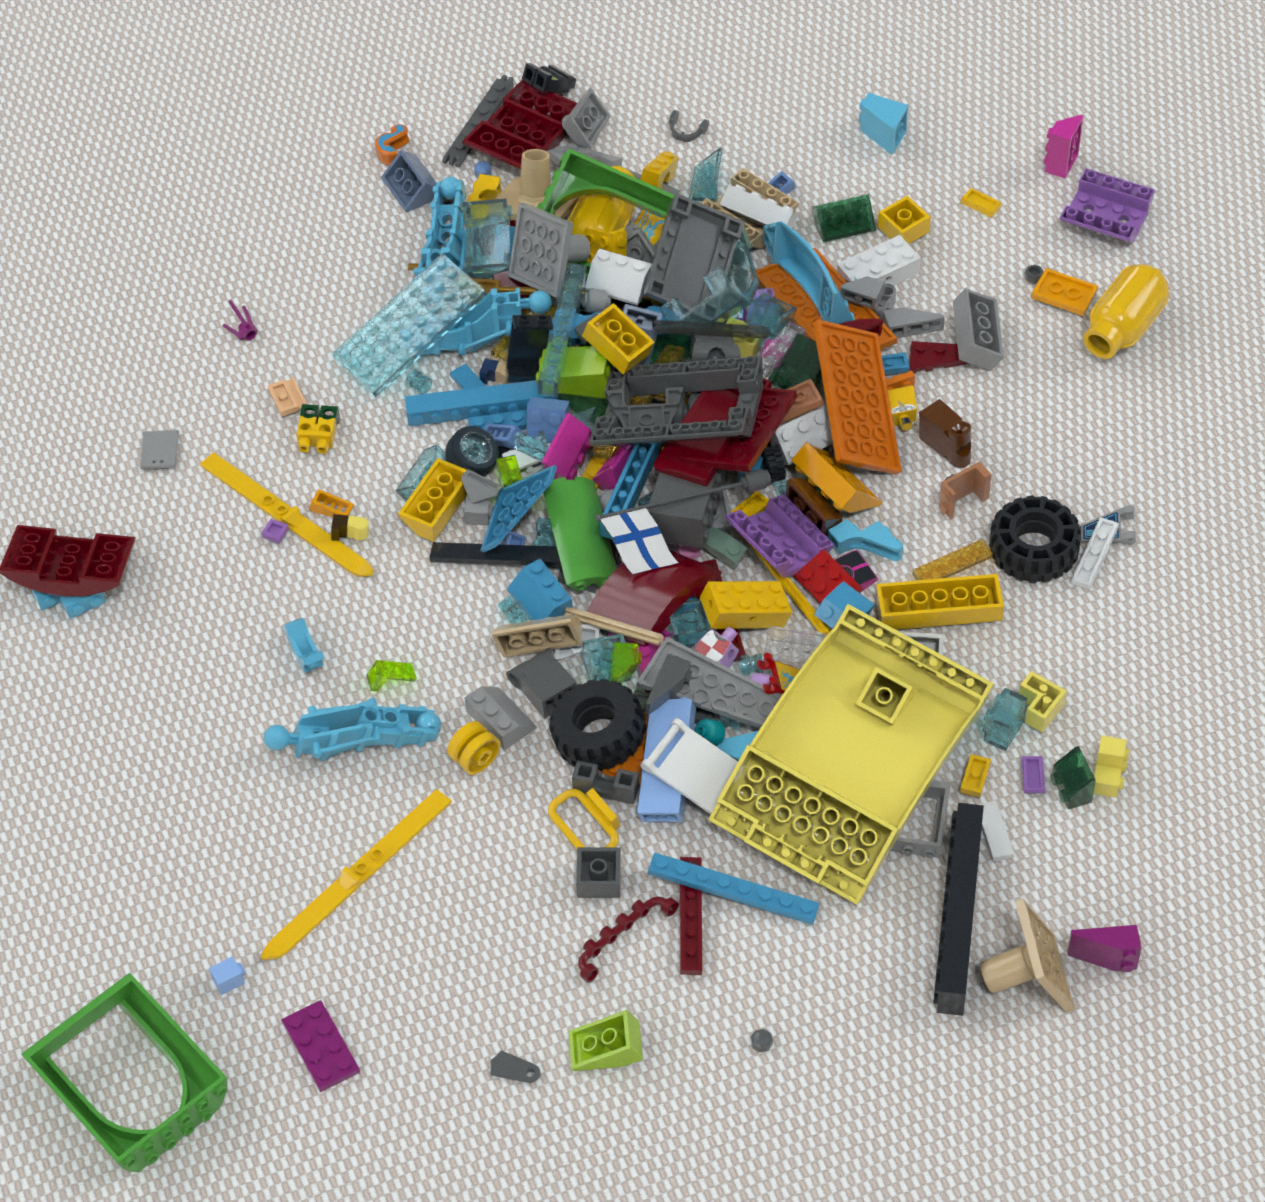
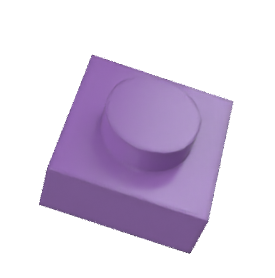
[261,519,289,544]

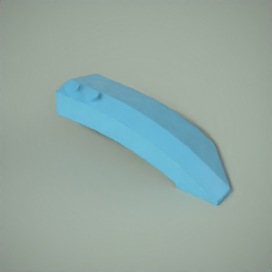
[762,221,855,324]

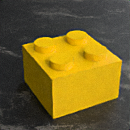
[878,195,931,244]

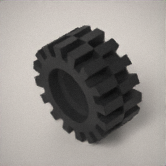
[761,445,786,483]

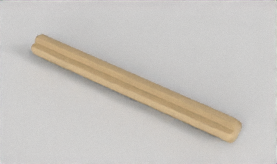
[564,607,664,645]

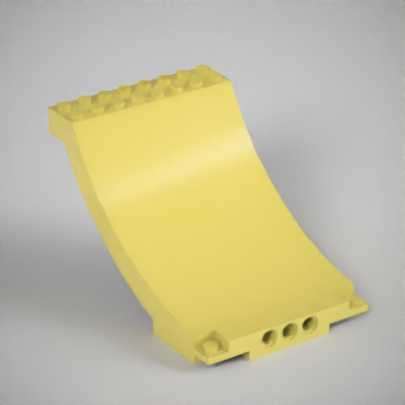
[708,604,995,905]

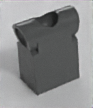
[689,328,741,361]
[506,647,577,719]

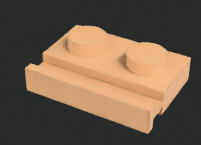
[267,377,307,417]

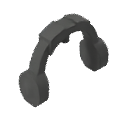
[669,110,709,142]

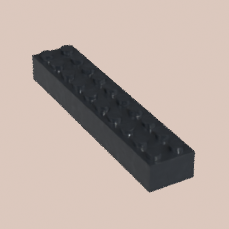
[933,802,984,1016]

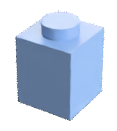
[209,956,246,995]

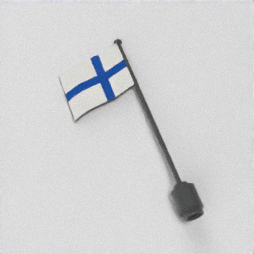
[595,469,771,574]

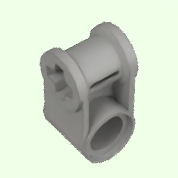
[872,283,896,320]

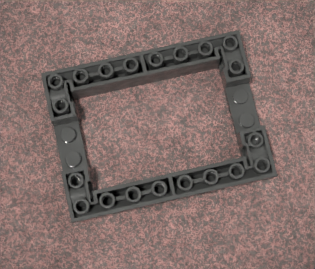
[589,356,763,448]

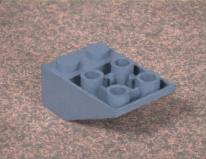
[622,304,662,365]

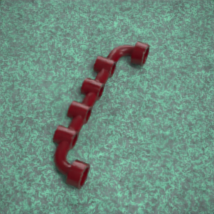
[578,896,679,983]

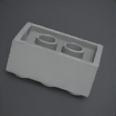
[464,686,537,751]

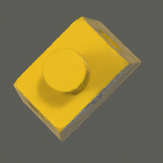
[888,385,917,431]

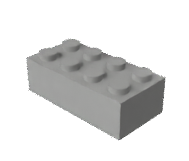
[953,288,1004,370]

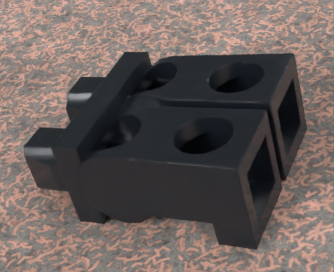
[522,63,576,93]

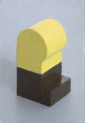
[331,514,369,541]

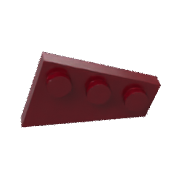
[909,341,968,374]

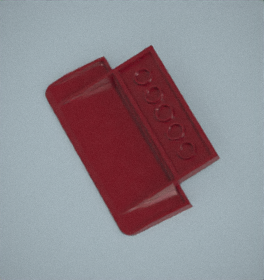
[654,379,798,487]

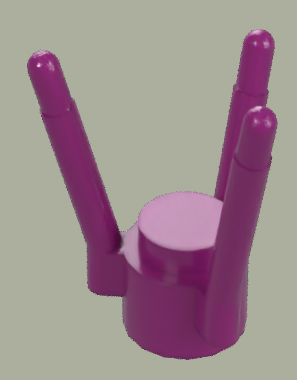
[222,300,258,341]

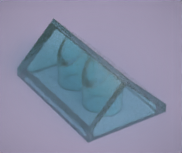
[689,147,723,202]

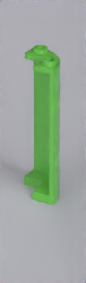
[543,477,617,591]

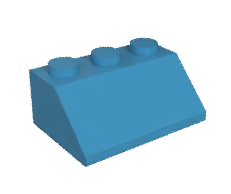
[507,559,573,621]

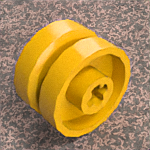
[447,721,501,775]

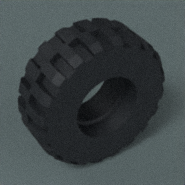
[989,495,1081,583]
[549,679,646,771]

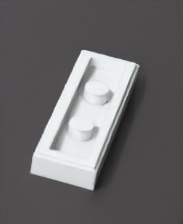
[977,801,1014,862]

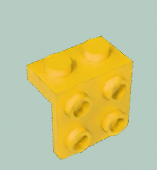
[584,228,627,264]

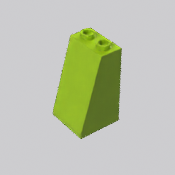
[536,346,614,399]

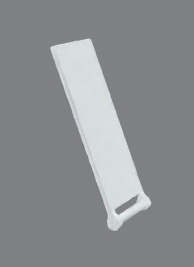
[640,718,738,814]

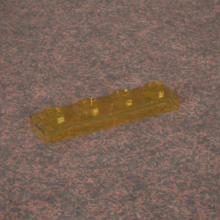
[912,539,992,580]

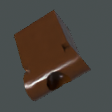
[919,399,971,468]

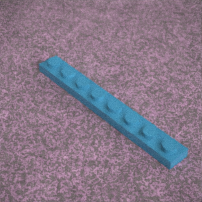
[647,852,820,925]

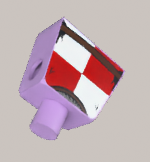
[691,626,739,668]

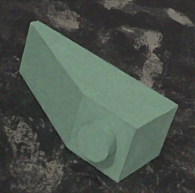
[703,526,748,570]

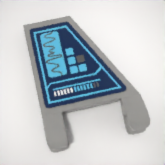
[1081,505,1136,545]

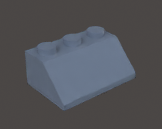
[381,150,436,212]

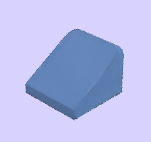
[501,531,526,545]

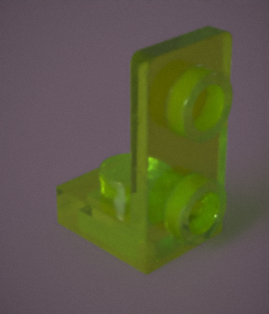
[366,660,417,692]

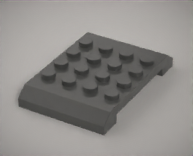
[644,193,745,323]

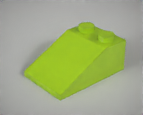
[568,1010,643,1071]

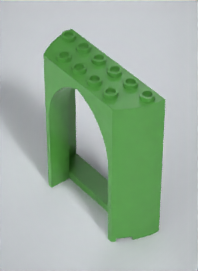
[537,148,674,305]
[21,972,228,1172]

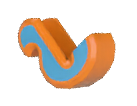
[375,124,409,165]

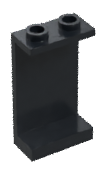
[505,314,553,382]

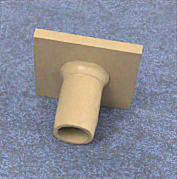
[487,149,580,220]
[980,898,1075,1013]

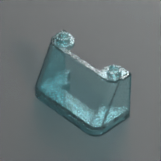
[462,198,513,279]

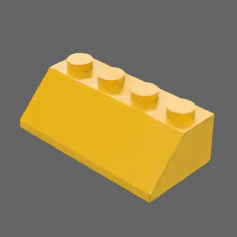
[398,458,467,542]

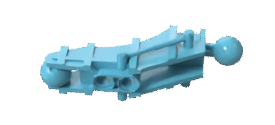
[414,176,471,307]
[399,288,552,357]
[263,698,441,761]

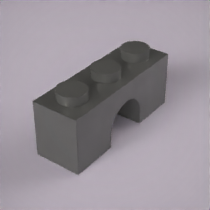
[572,760,639,804]

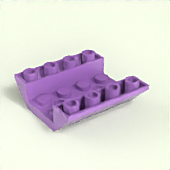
[1059,168,1155,242]
[725,494,834,578]

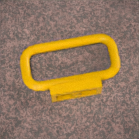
[548,788,621,849]

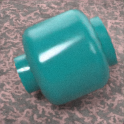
[695,718,725,746]

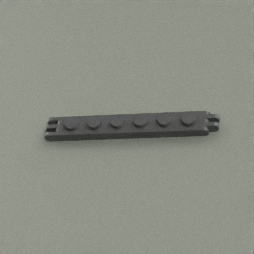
[442,75,514,168]

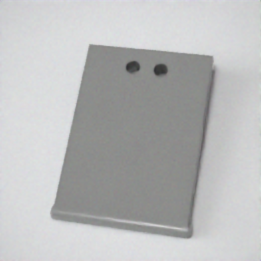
[140,430,179,469]

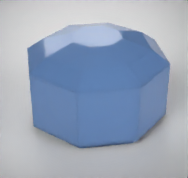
[474,161,492,177]

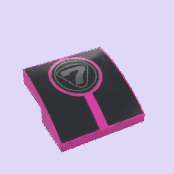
[835,550,879,591]

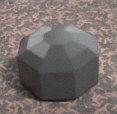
[1025,264,1044,283]
[751,1029,773,1052]

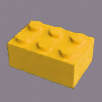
[582,303,655,375]

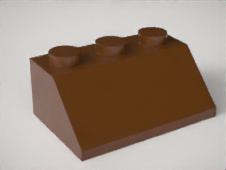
[786,478,842,538]

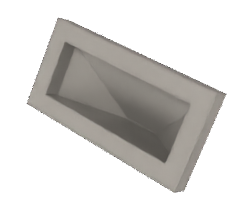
[461,469,503,504]

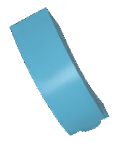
[282,618,324,672]

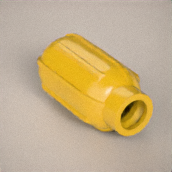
[567,166,635,235]
[1083,264,1169,359]

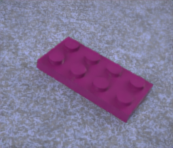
[281,1000,360,1093]

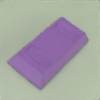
[1021,756,1045,793]

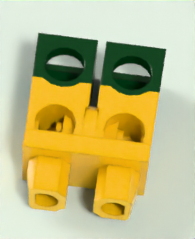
[296,404,340,454]

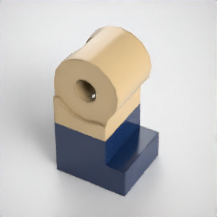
[479,358,516,385]

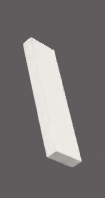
[1071,517,1119,590]

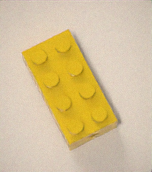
[700,581,793,629]

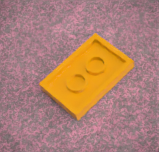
[1031,268,1099,316]

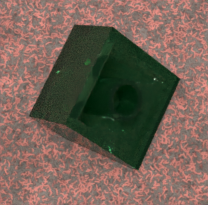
[1050,746,1096,810]

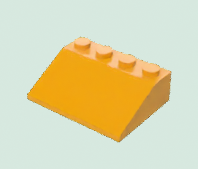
[792,442,883,513]

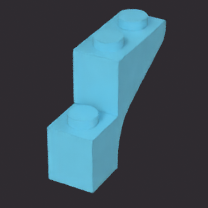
[828,519,903,561]
[31,589,106,619]

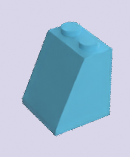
[859,93,909,154]

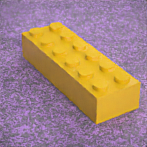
[876,574,1004,630]

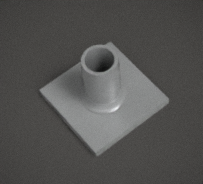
[508,203,590,298]

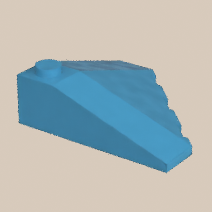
[480,465,557,553]

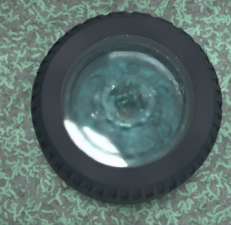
[445,426,499,477]

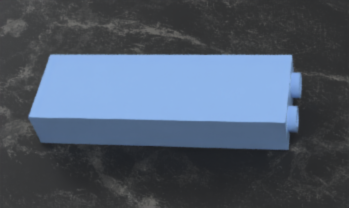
[637,697,696,822]

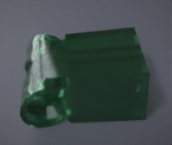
[768,333,822,389]

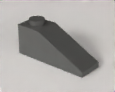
[645,654,693,715]

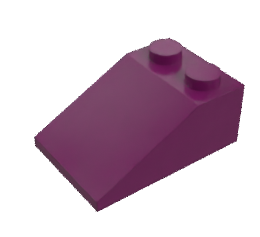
[1067,925,1142,972]

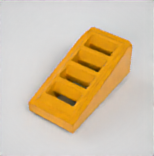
[309,489,354,517]

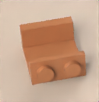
[939,461,991,519]

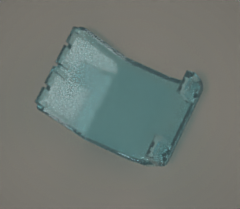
[660,238,759,338]

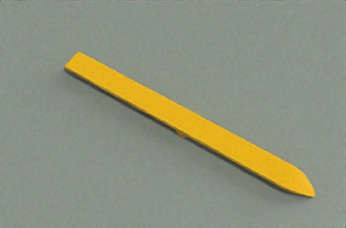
[200,452,374,577]
[260,789,452,960]

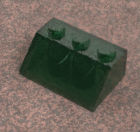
[811,194,876,242]

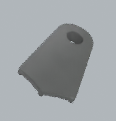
[490,1050,541,1083]

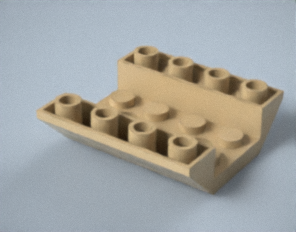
[701,168,799,248]

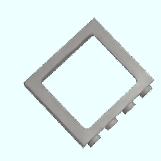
[890,780,951,858]

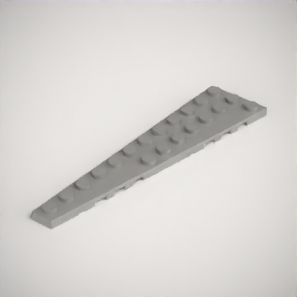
[636,636,782,729]

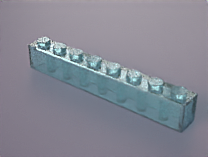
[538,263,587,397]

